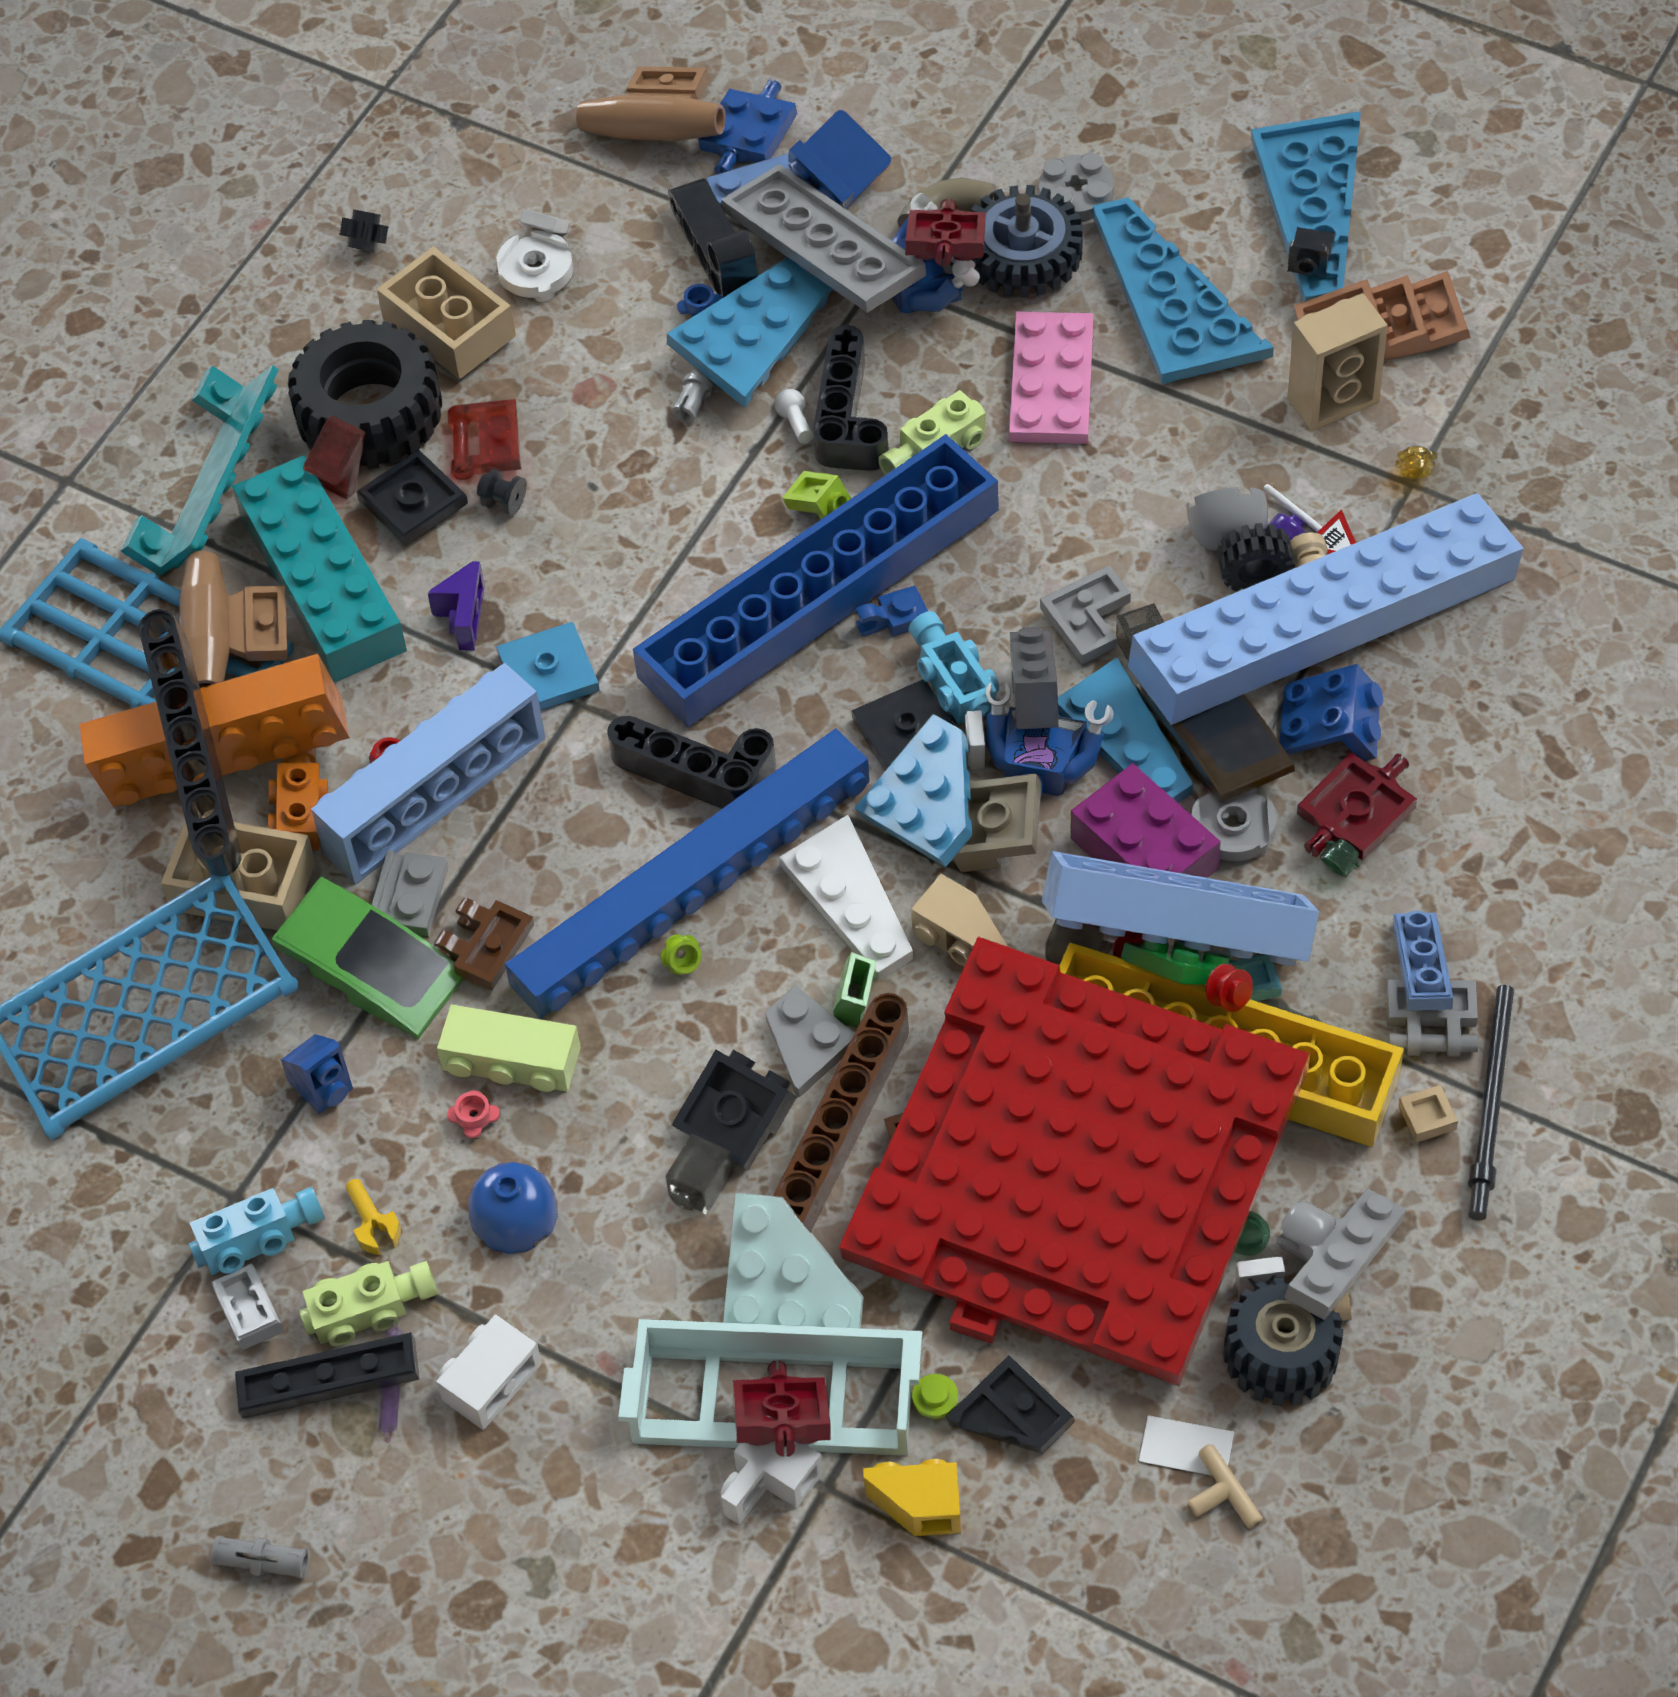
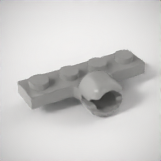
[1277,1188,1407,1320]

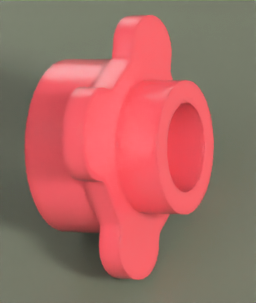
[447,1090,500,1138]

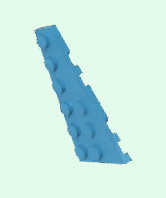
[1251,111,1361,302]
[667,258,833,408]

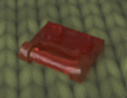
[447,399,521,480]

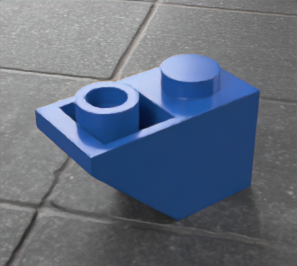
[281,1034,353,1114]

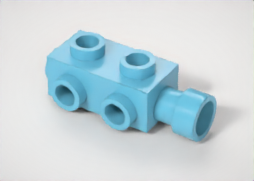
[909,611,999,724]
[188,1186,325,1275]

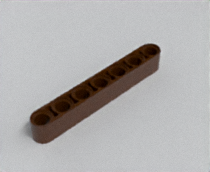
[773,993,909,1233]

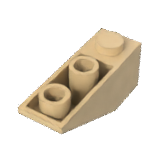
[911,874,1008,966]

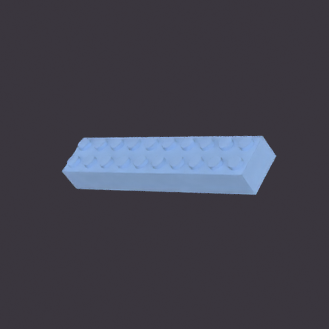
[1128,493,1524,725]

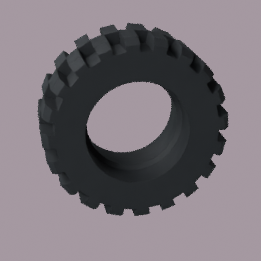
[288,320,443,469]

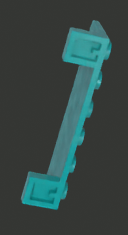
[120,365,279,576]

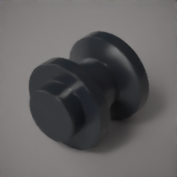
[477,468,526,516]

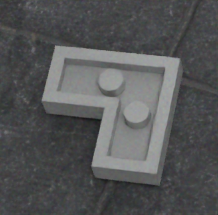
[1040,565,1131,665]

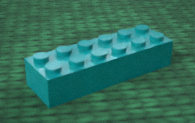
[232,455,407,683]

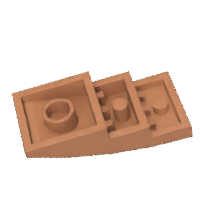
[1294,271,1471,360]

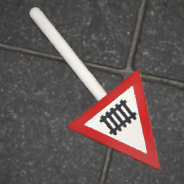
[1263,484,1356,555]

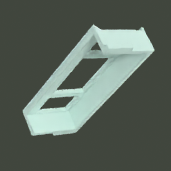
[619,1319,922,1456]

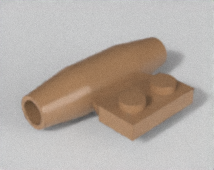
[576,66,725,141]
[179,551,288,688]

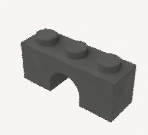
[1010,627,1059,729]

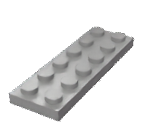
[721,164,926,313]

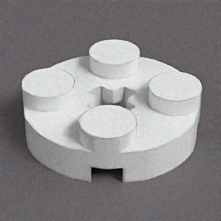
[497,230,573,302]

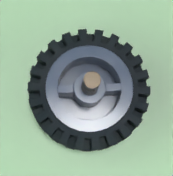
[971,185,1083,298]

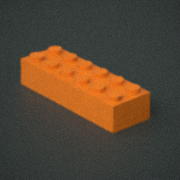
[79,654,350,808]

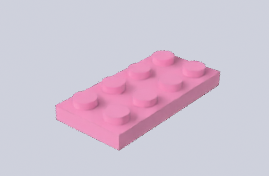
[1009,312,1093,444]

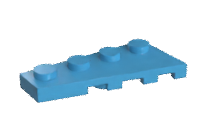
[1058,657,1193,803]

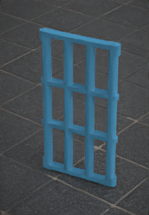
[0,538,294,709]

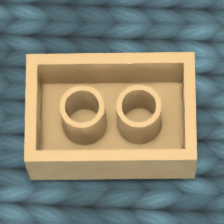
[376,246,516,379]
[1287,293,1388,431]
[161,816,316,930]

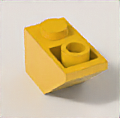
[863,1459,961,1536]

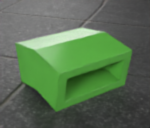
[833,952,877,1027]

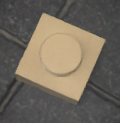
[1398,1085,1458,1143]

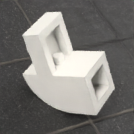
[721,1441,823,1525]

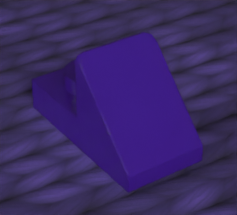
[428,561,485,651]

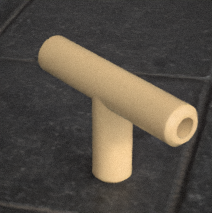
[1187,1444,1263,1529]

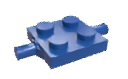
[698,79,798,174]

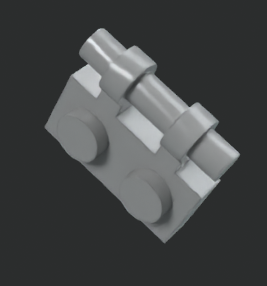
[1387,979,1478,1057]

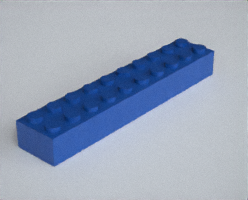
[633,434,999,728]

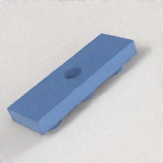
[1392,911,1453,1011]

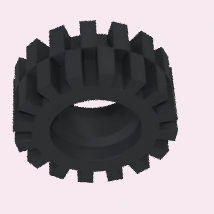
[1217,523,1295,592]

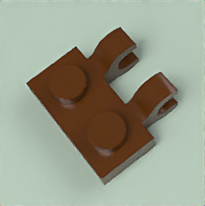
[434,898,534,991]

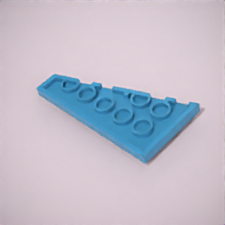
[1092,197,1274,384]

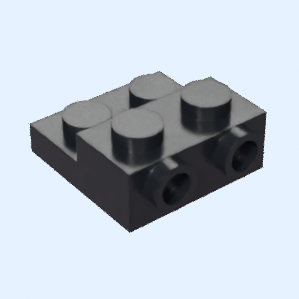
[672,1049,797,1170]

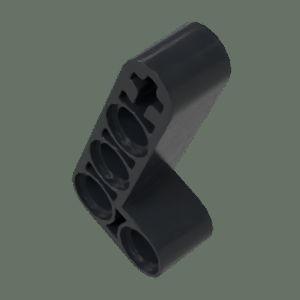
[668,178,758,298]
[813,325,889,471]
[607,716,776,809]

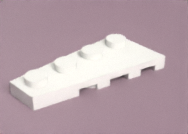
[779,815,913,981]

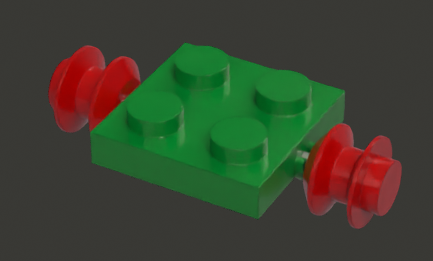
[1113,931,1253,1012]

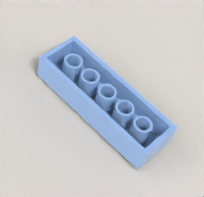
[311,663,546,885]
[1042,851,1319,966]

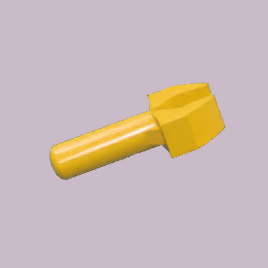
[345,1179,401,1255]

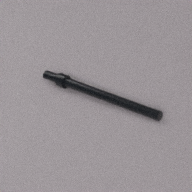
[1468,985,1514,1221]

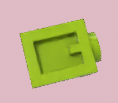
[782,471,851,519]

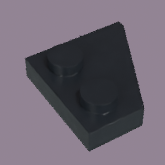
[946,1355,1075,1454]

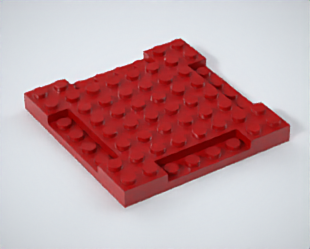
[839,936,1310,1387]

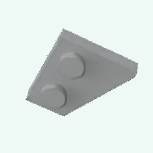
[765,985,855,1098]

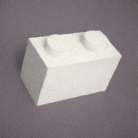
[436,1314,542,1431]

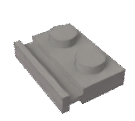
[372,850,449,937]

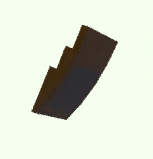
[1136,683,1295,802]

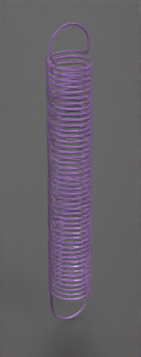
[379,1320,404,1443]

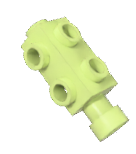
[878,390,986,475]
[299,1261,439,1346]

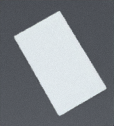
[1139,1416,1234,1475]

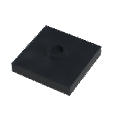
[356,449,468,546]
[852,679,955,771]

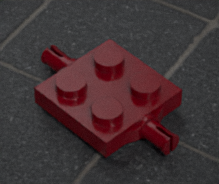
[905,198,986,266]
[1297,752,1417,861]
[733,1360,831,1457]

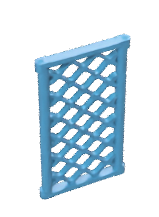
[0,872,299,1141]

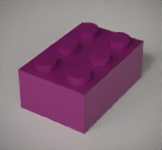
[1070,763,1221,878]

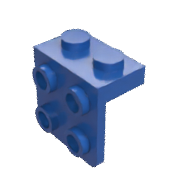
[788,110,891,209]
[1279,664,1383,761]

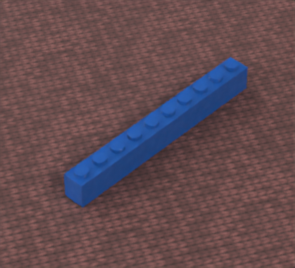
[505,728,870,1019]

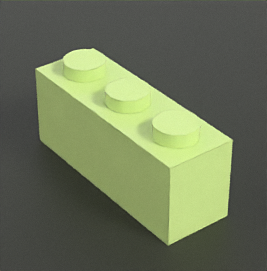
[437,1004,581,1092]

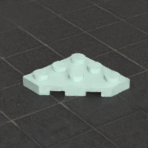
[723,1193,864,1328]

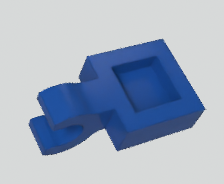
[856,585,929,637]

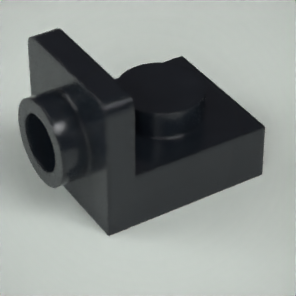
[1287,227,1335,278]

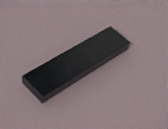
[235,1332,420,1419]

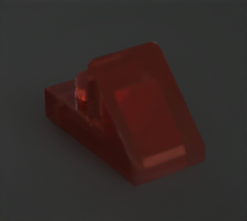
[303,415,365,500]

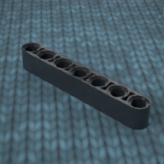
[139,609,241,877]

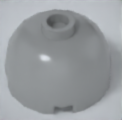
[1186,487,1268,552]

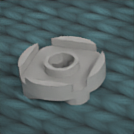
[1039,153,1114,221]
[1192,788,1276,861]

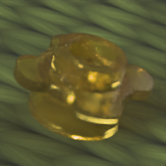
[1395,446,1437,479]

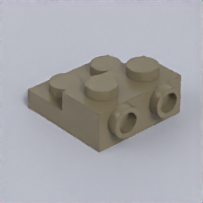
[951,774,1041,872]

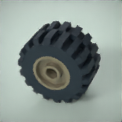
[1223,1278,1343,1406]

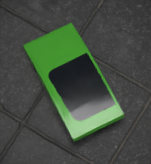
[271,876,465,1039]

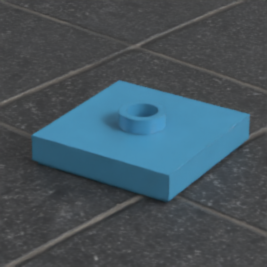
[496,621,600,710]

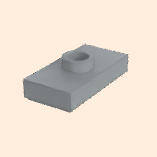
[211,1264,284,1351]

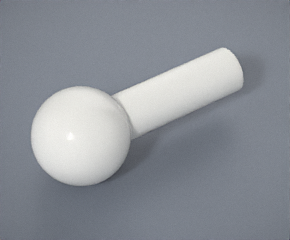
[774,389,813,444]

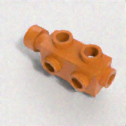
[268,748,328,850]

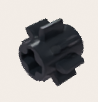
[339,209,389,252]

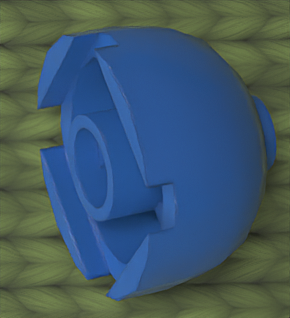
[468,1162,558,1254]

